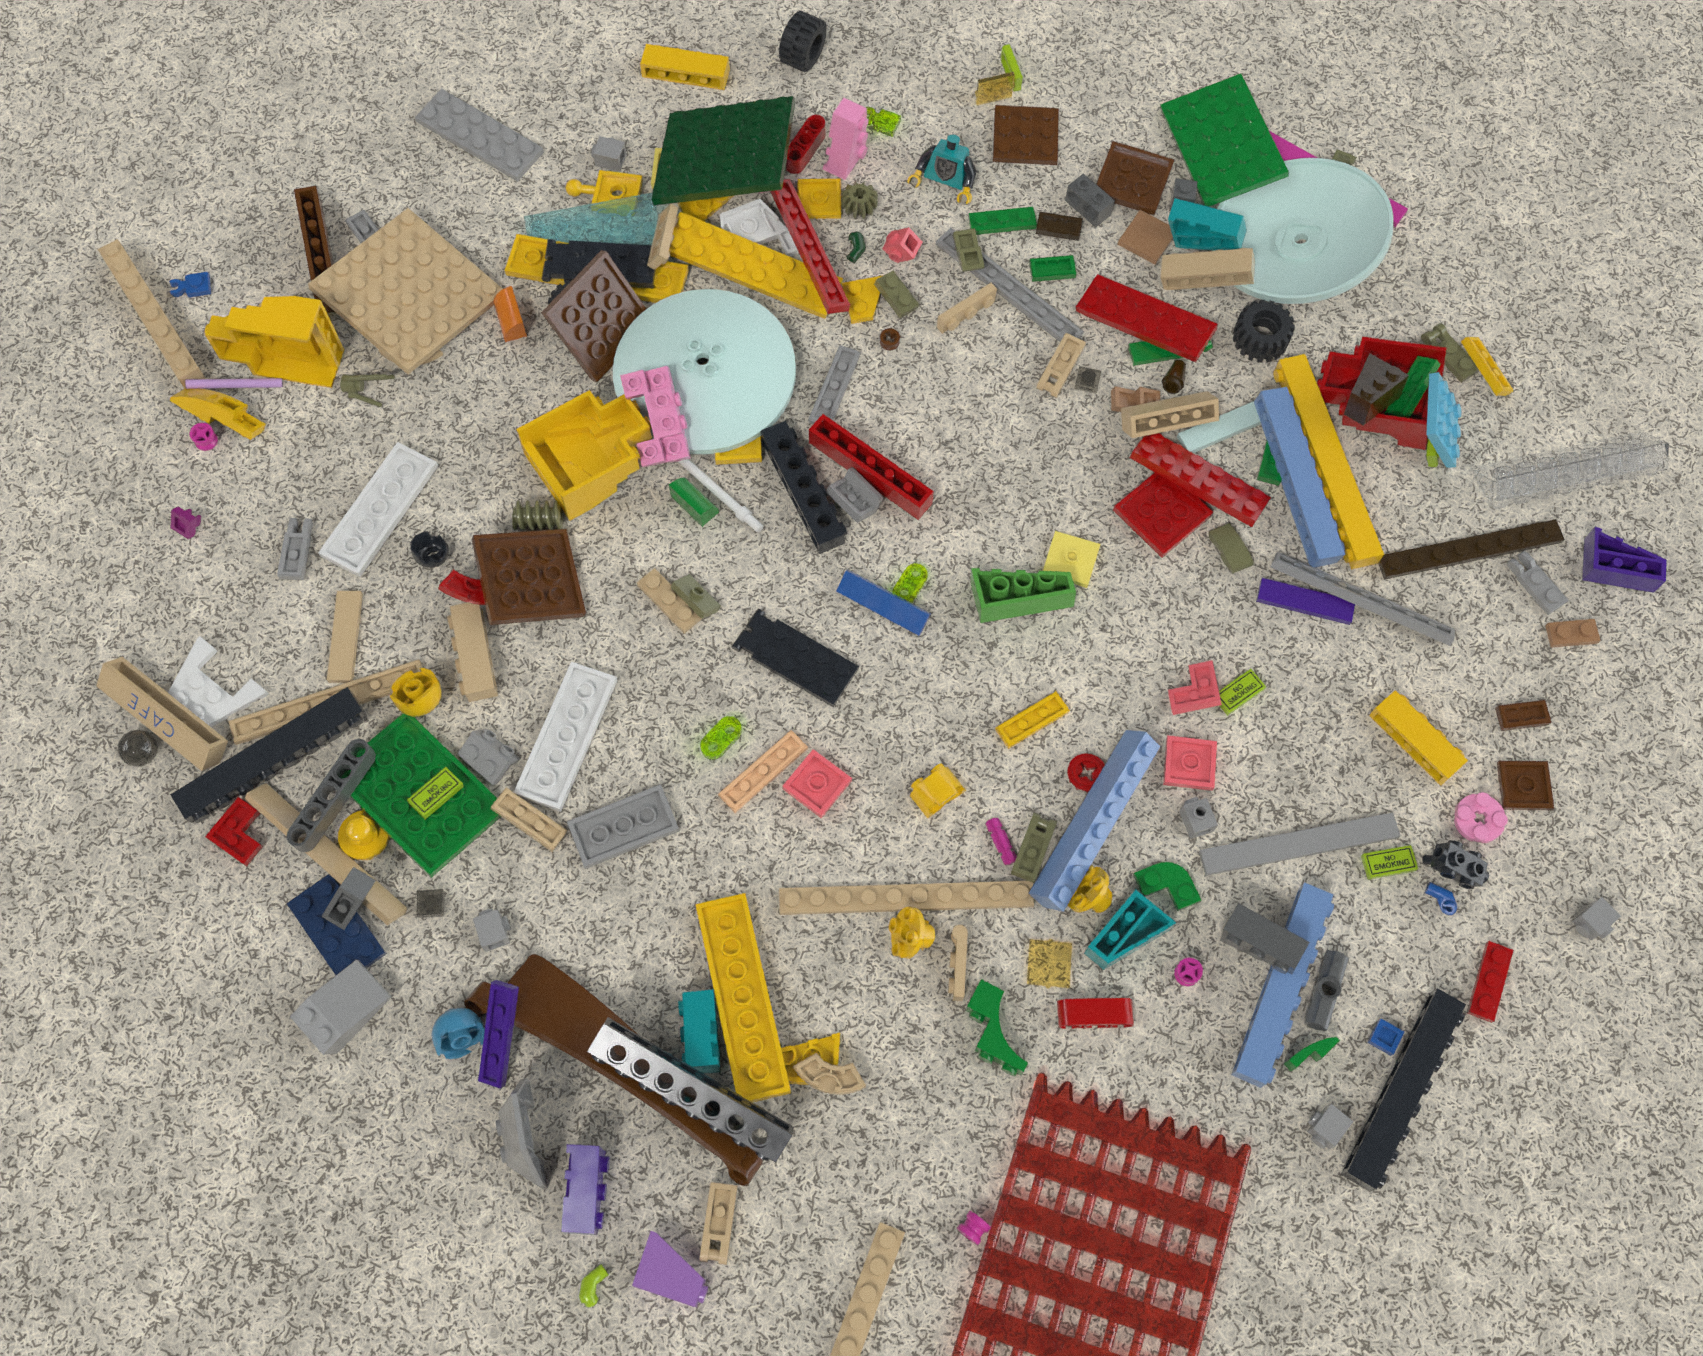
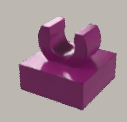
[170,506,201,540]

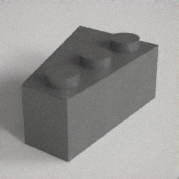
[1220,903,1310,974]

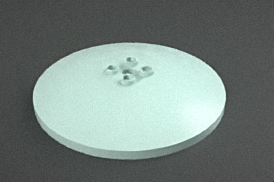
[1211,158,1393,304]
[613,289,796,455]

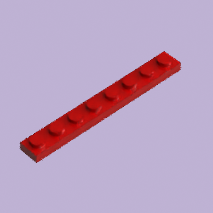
[770,179,850,314]

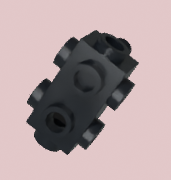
[1422,840,1489,889]

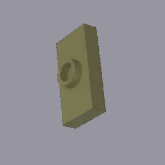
[671,574,721,619]

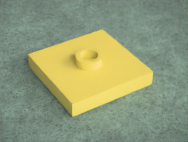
[1043,531,1100,588]

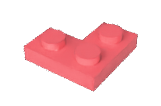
[1168,660,1222,715]

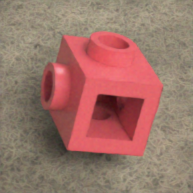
[882,227,922,263]

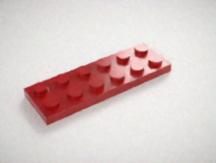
[1076,274,1218,363]
[1129,433,1271,527]

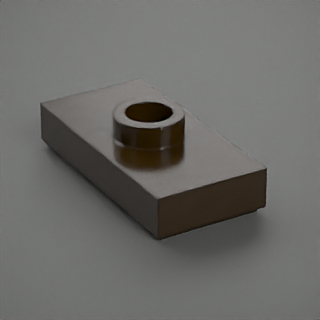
[1036,211,1083,241]

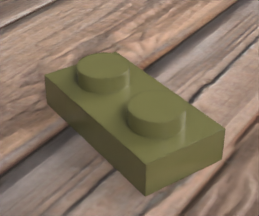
[874,270,919,319]

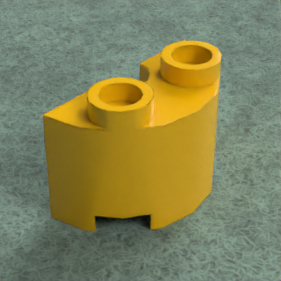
[910,763,966,818]

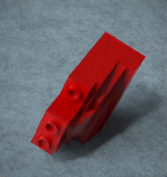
[1317,336,1447,450]

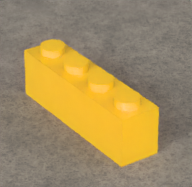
[640,44,730,90]
[1369,690,1468,786]

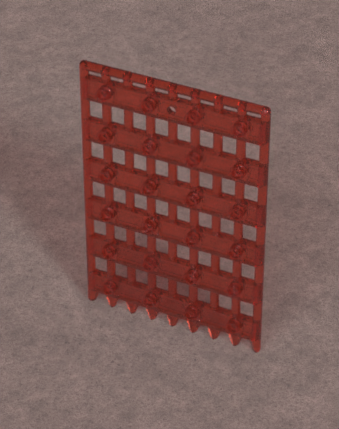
[951,1072,1252,1356]

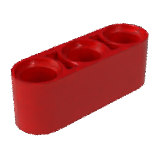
[786,114,826,174]
[1057,998,1134,1029]

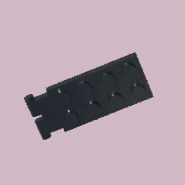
[542,239,656,289]
[731,609,859,707]

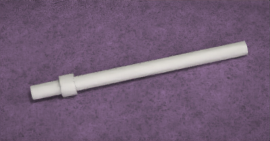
[678,459,764,533]

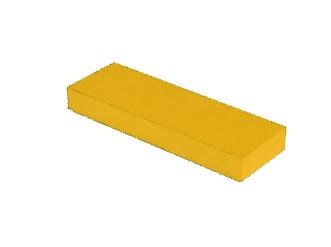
[1461,337,1513,396]
[995,691,1070,749]

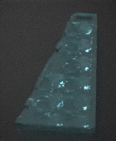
[524,193,658,245]

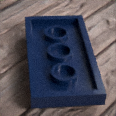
[286,874,387,975]

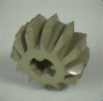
[841,181,878,219]

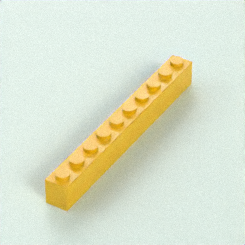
[1273,354,1384,570]

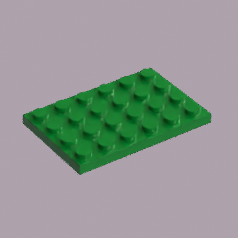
[1160,73,1289,207]
[342,714,501,878]

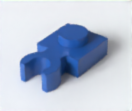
[169,272,211,298]

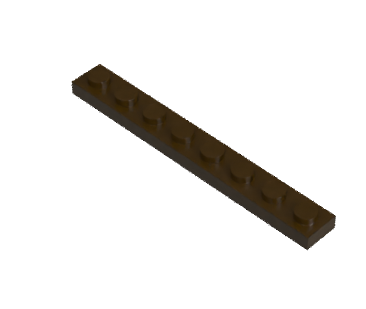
[1378,519,1565,580]

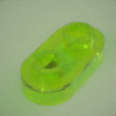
[892,563,928,603]
[700,716,742,760]

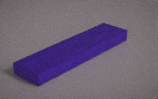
[1256,578,1355,625]
[478,980,519,1089]

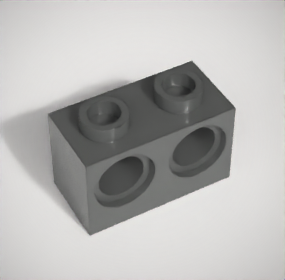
[1065,173,1115,227]

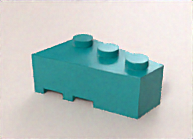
[1168,198,1247,250]
[1084,890,1176,970]
[678,989,721,1074]

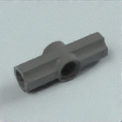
[1304,950,1349,1031]

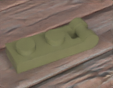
[1421,323,1479,383]
[1011,812,1057,883]

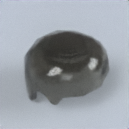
[118,730,158,767]

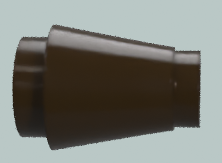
[1162,360,1186,394]

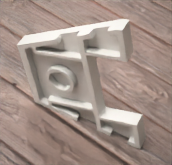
[720,199,799,281]
[168,636,269,727]

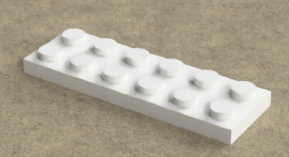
[318,442,438,577]
[514,662,617,812]

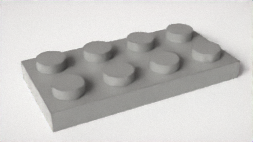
[567,784,679,869]

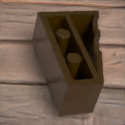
[1344,354,1409,426]

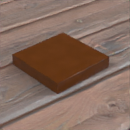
[1497,760,1554,810]

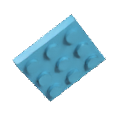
[1426,372,1462,468]

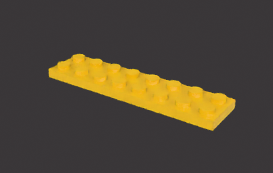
[668,212,843,319]
[505,234,689,303]
[695,893,791,1102]

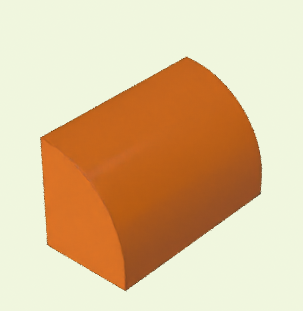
[494,286,527,342]

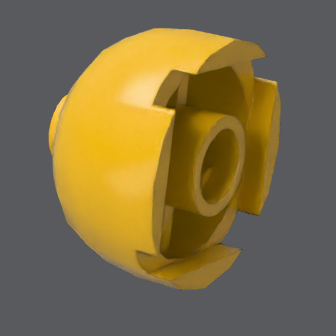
[390,668,442,717]

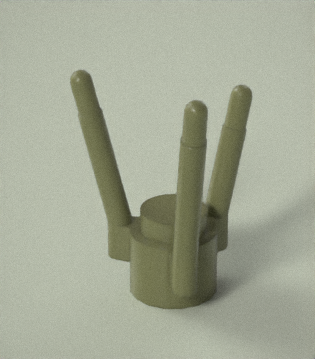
[340,374,395,407]

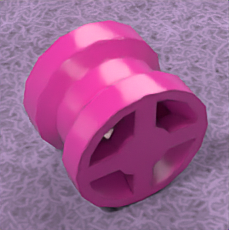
[189,423,218,451]
[1174,957,1203,987]
[956,1210,991,1246]

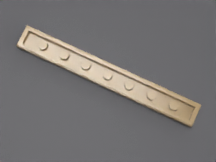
[229,659,423,745]
[245,783,407,926]

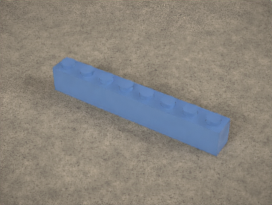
[1254,387,1345,568]
[1029,730,1160,912]
[1231,882,1334,1088]

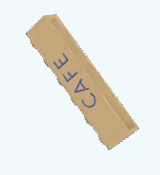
[96,657,228,771]

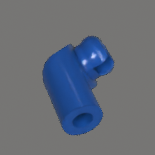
[1425,882,1458,916]

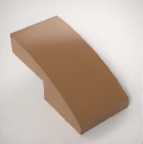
[1111,386,1160,412]

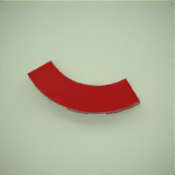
[438,570,485,605]

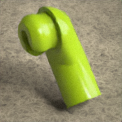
[579,1264,609,1308]

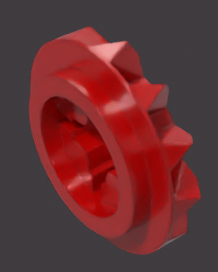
[1067,753,1105,793]

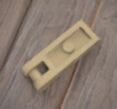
[1036,333,1086,398]
[948,925,968,1002]
[699,1182,738,1265]

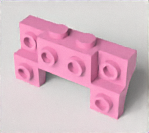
[620,366,691,468]

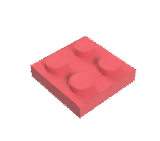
[1163,735,1217,791]
[782,749,852,818]

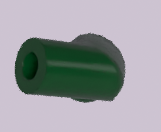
[846,231,866,264]

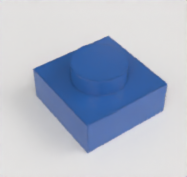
[1367,1019,1404,1056]

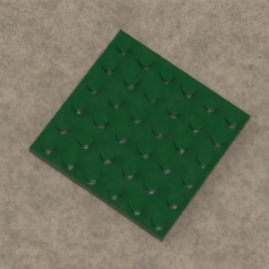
[651,96,795,206]

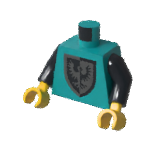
[907,134,977,204]

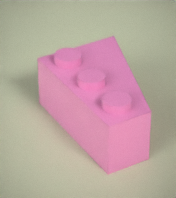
[823,98,868,180]

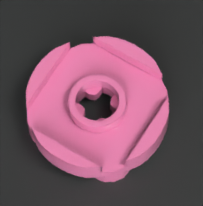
[1454,792,1508,843]

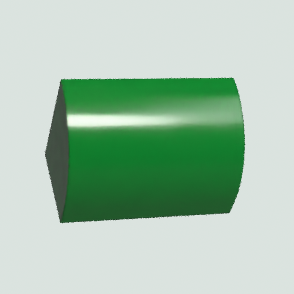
[669,477,719,527]

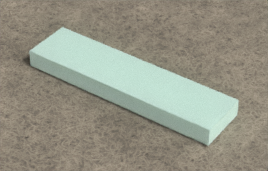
[1177,401,1261,453]

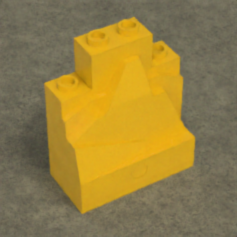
[205,296,345,388]
[516,390,652,521]

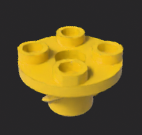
[338,810,389,860]
[1068,865,1113,913]
[889,906,935,959]

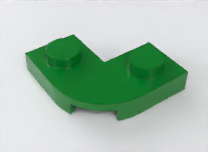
[1133,862,1202,911]

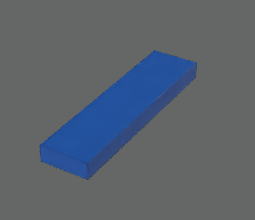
[836,570,931,636]

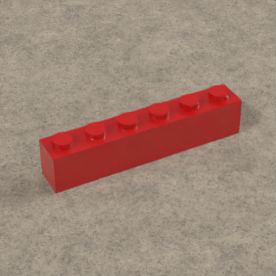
[808,414,934,520]

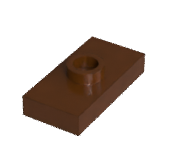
[1495,700,1552,731]

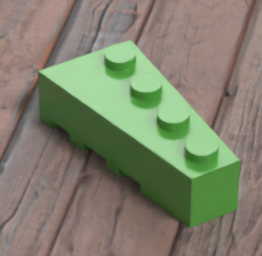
[970,568,1076,623]

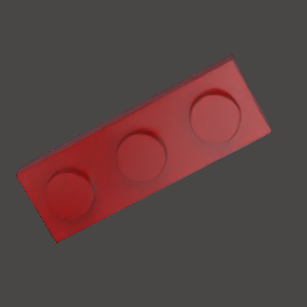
[1467,941,1514,1023]

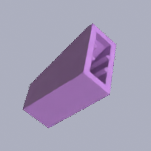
[632,1231,708,1308]

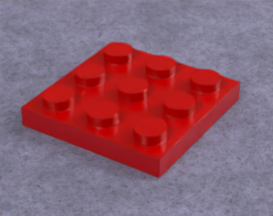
[1113,473,1213,558]

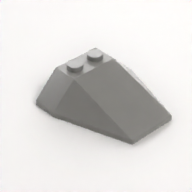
[496,1078,548,1189]

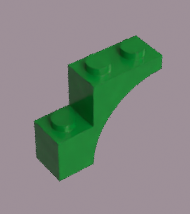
[966,979,1028,1076]

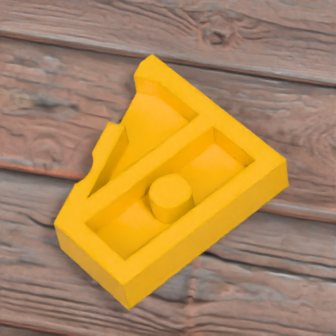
[842,275,884,324]

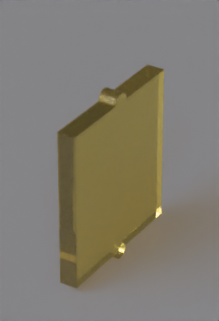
[974,72,1015,106]
[1027,939,1072,989]

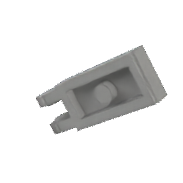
[277,518,313,580]
[1507,551,1569,615]

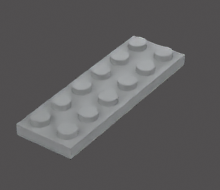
[415,88,544,182]

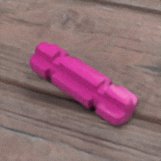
[986,818,1017,865]

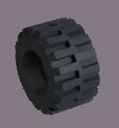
[779,10,827,73]
[1233,300,1295,363]

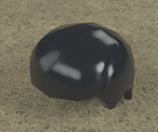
[410,531,449,568]

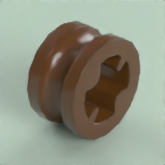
[880,328,900,351]

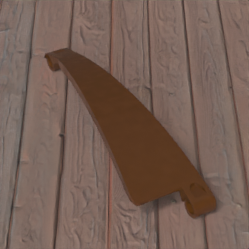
[464,954,763,1186]

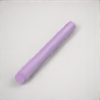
[186,378,283,389]

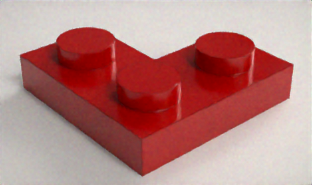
[205,797,263,867]

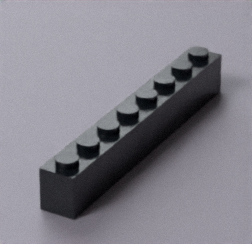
[170,687,367,823]
[1341,988,1466,1192]

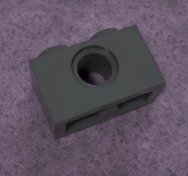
[322,867,376,930]

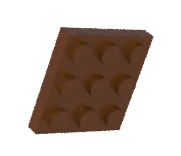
[993,105,1059,165]
[1096,141,1174,216]

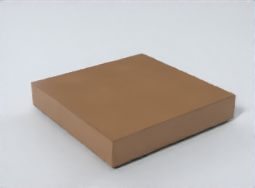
[1117,210,1173,265]

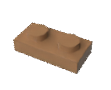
[1545,619,1601,648]

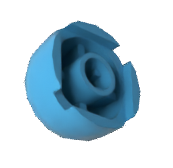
[431,1008,485,1059]

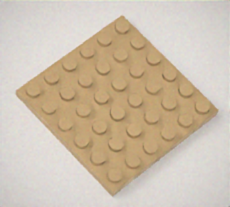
[308,208,503,375]

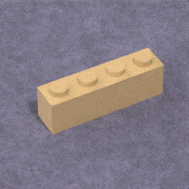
[1160,248,1255,290]
[1121,391,1219,438]
[447,602,498,702]

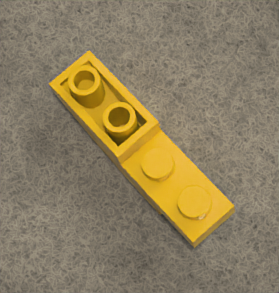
[170,388,266,440]

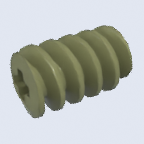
[512,500,563,530]

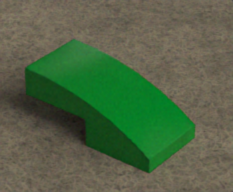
[1284,1036,1340,1071]

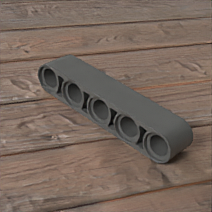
[287,739,376,852]

